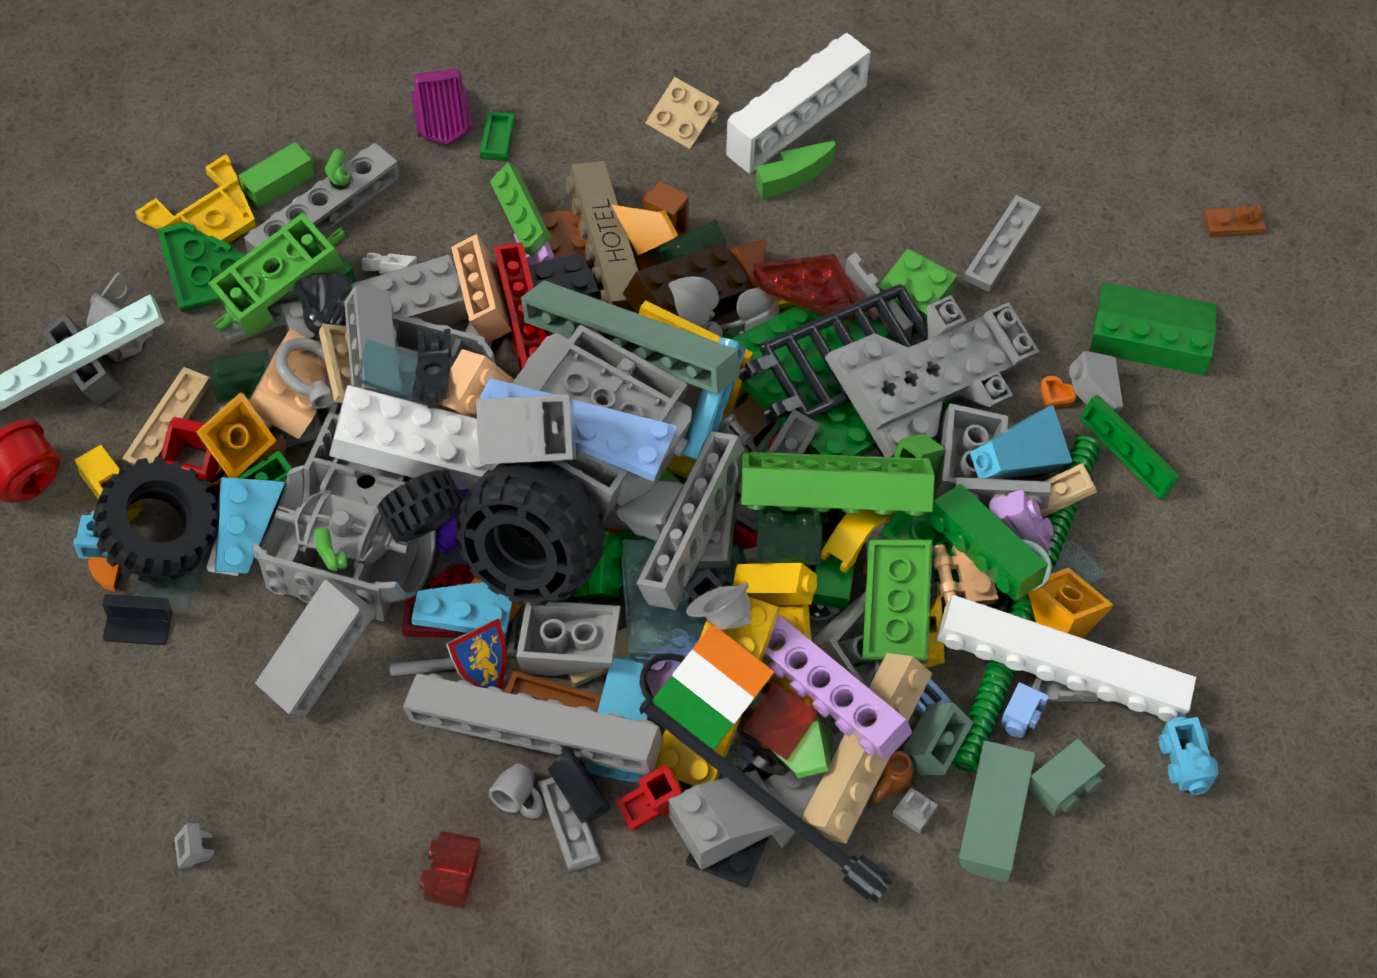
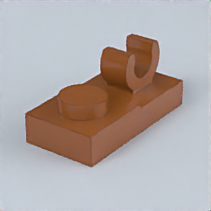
[1203,204,1266,237]

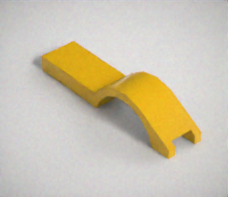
[820,509,898,573]

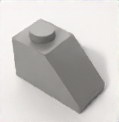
[1069,351,1123,413]

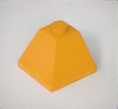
[196,393,277,478]
[1029,567,1113,639]

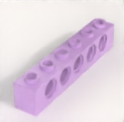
[763,615,912,761]

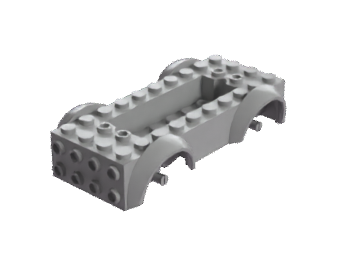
[252,313,496,622]

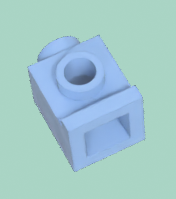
[1000,683,1049,738]

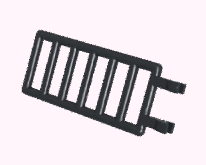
[739,284,928,425]

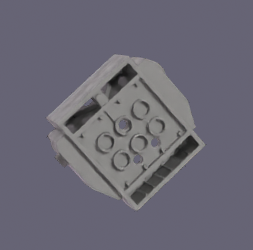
[512,324,692,521]

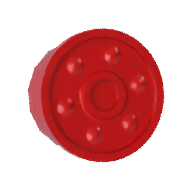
[0,419,61,503]

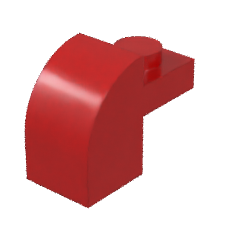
[615,764,684,831]

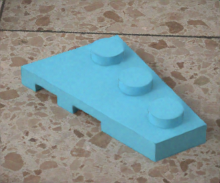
[411,582,513,639]

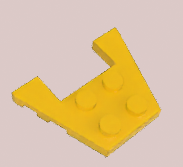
[135,154,256,244]

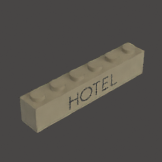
[565,161,638,313]

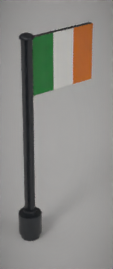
[639,624,892,903]

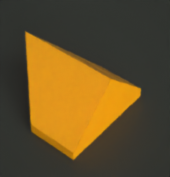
[612,205,678,255]

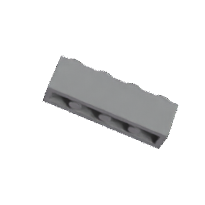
[344,285,402,398]

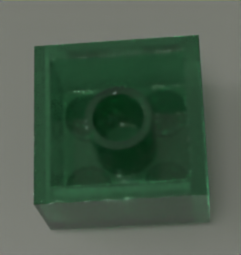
[755,506,822,565]

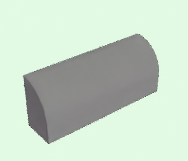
[255,579,377,716]

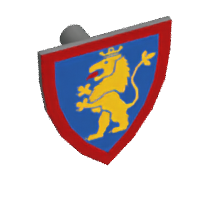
[446,618,507,689]

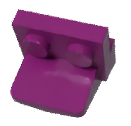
[411,69,473,145]

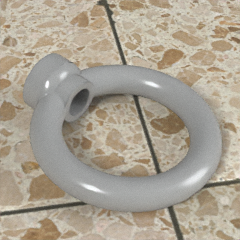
[275,338,334,409]

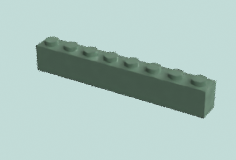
[521,280,740,394]

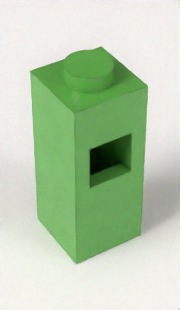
[239,142,315,209]

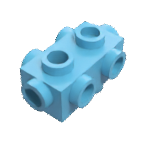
[1159,716,1218,795]

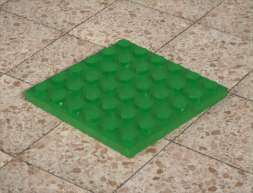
[731,284,959,456]

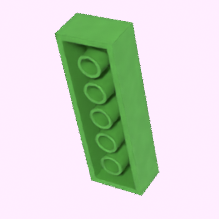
[741,452,935,516]

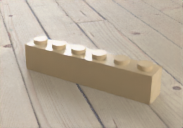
[801,653,933,844]

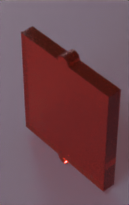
[743,683,819,760]

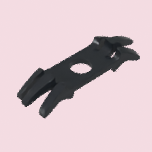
[413,329,451,408]

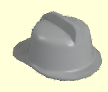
[686,583,752,630]

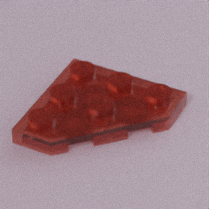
[752,254,866,320]

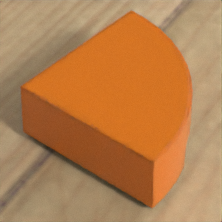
[88,557,121,591]

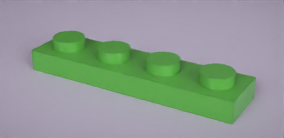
[490,162,551,257]

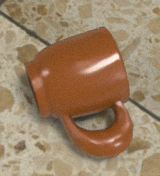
[872,751,914,804]

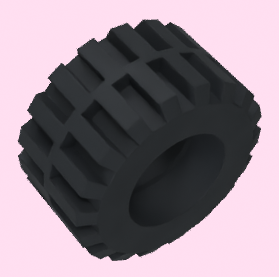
[377,470,463,542]

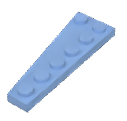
[479,378,677,482]

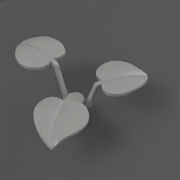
[668,276,779,399]

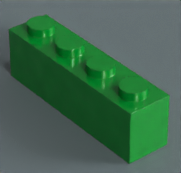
[929,484,1048,601]

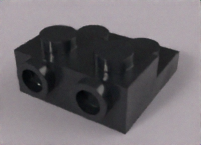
[528,253,599,300]

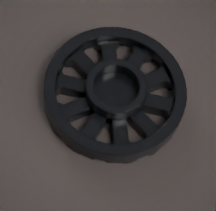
[734,732,790,776]

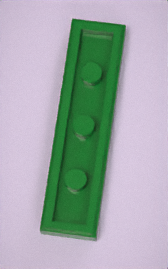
[1079,395,1180,500]

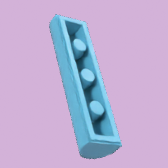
[682,337,746,460]

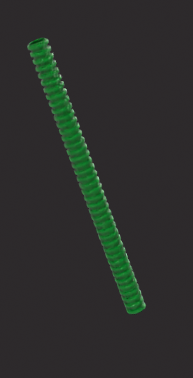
[952,436,1101,773]

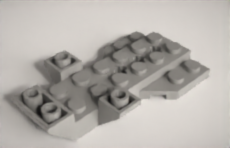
[825,295,1040,457]

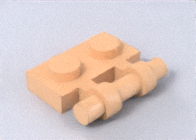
[932,544,998,605]

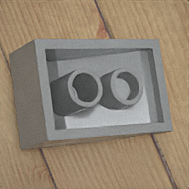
[516,602,621,676]
[669,770,788,870]

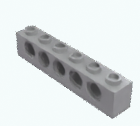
[244,143,400,273]
[637,431,745,610]

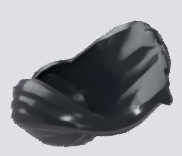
[293,273,353,338]

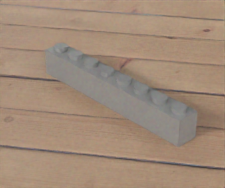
[403,673,664,775]

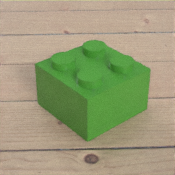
[879,249,957,328]

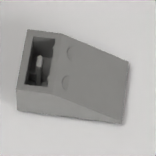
[476,394,577,464]

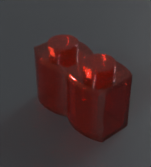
[419,831,481,909]

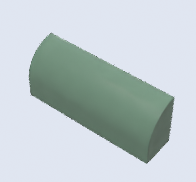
[958,740,1035,883]

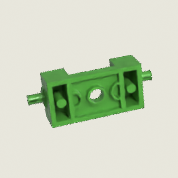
[209,213,347,338]

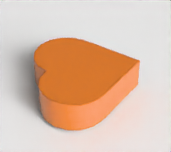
[1040,376,1078,409]

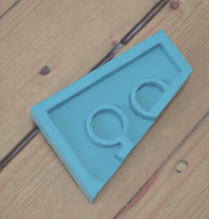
[215,477,285,574]

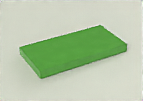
[862,539,933,664]

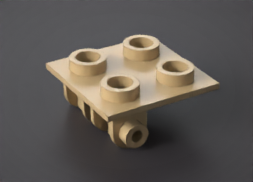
[645,77,720,149]

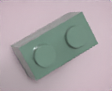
[902,702,974,775]
[1028,738,1105,816]

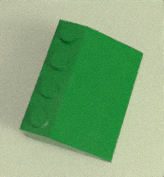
[1089,282,1217,376]

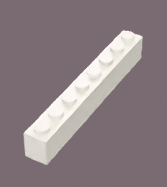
[936,595,1196,722]

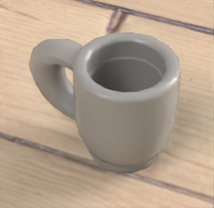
[488,764,544,819]

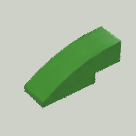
[756,141,836,199]

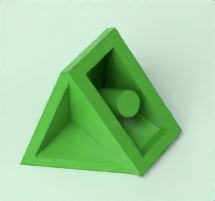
[757,721,834,778]

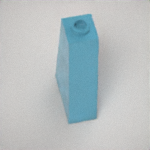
[970,406,1072,479]
[585,657,647,784]

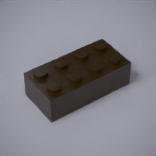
[622,243,755,318]

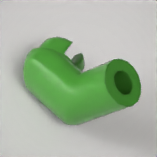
[325,149,351,186]
[314,527,348,572]

